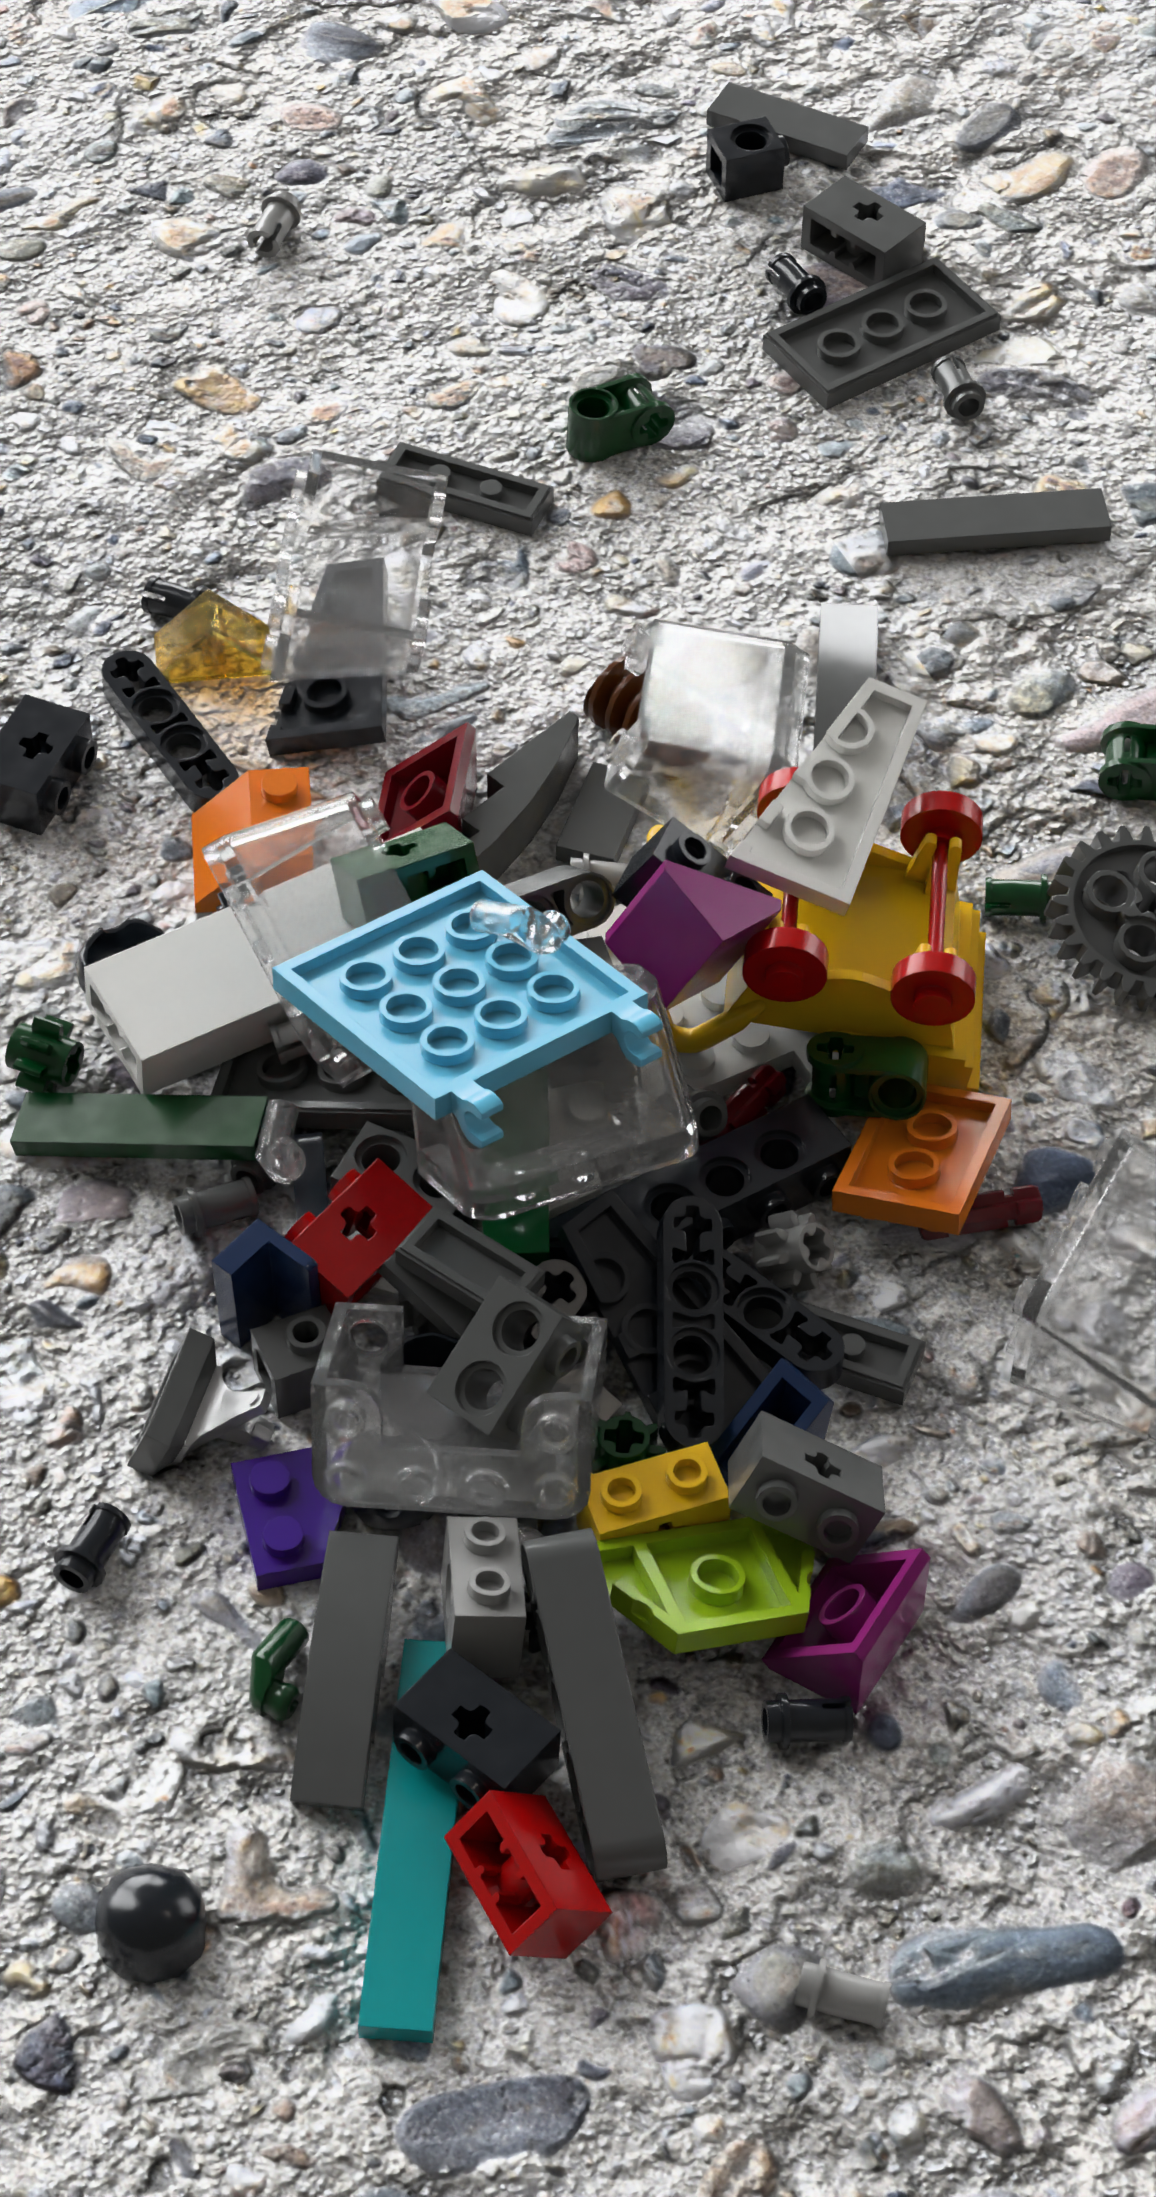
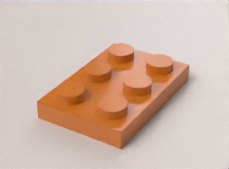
[832,1083,1012,1235]

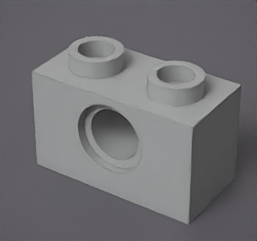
[441,1516,527,1678]

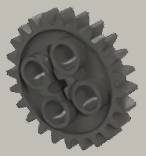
[1044,826,1156,1012]

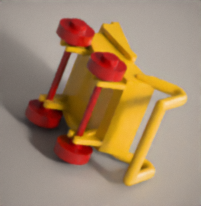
[631,767,986,1093]

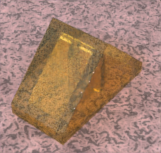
[154,589,274,683]

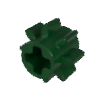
[5,1014,84,1093]
[581,1411,666,1475]

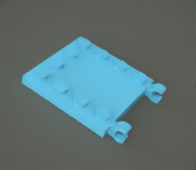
[272,870,663,1148]

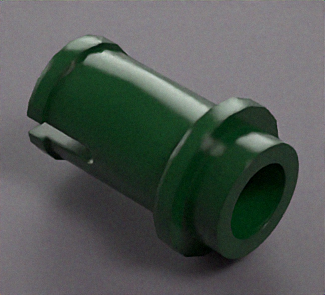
[984,874,1052,923]

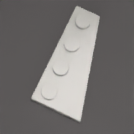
[724,677,928,916]

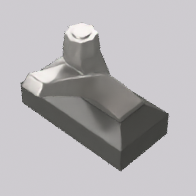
[127,1328,275,1477]

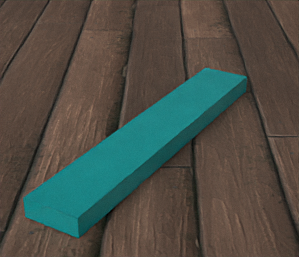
[358,1639,459,2043]

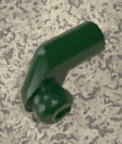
[249,1618,309,1721]

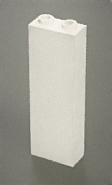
[84,827,422,1094]

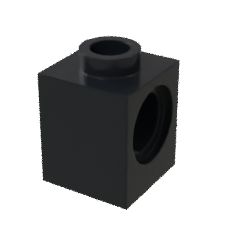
[706,116,790,202]

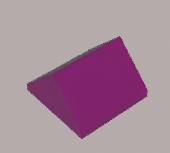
[605,860,781,1013]
[762,1548,931,1714]

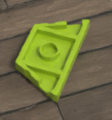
[597,1517,815,1654]

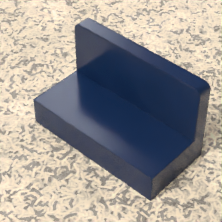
[211,1218,321,1349]

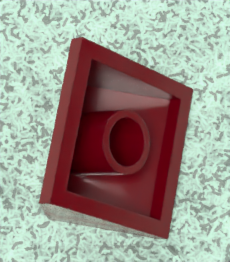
[369,722,477,848]

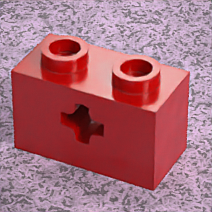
[284,1158,433,1322]
[444,1790,613,1959]

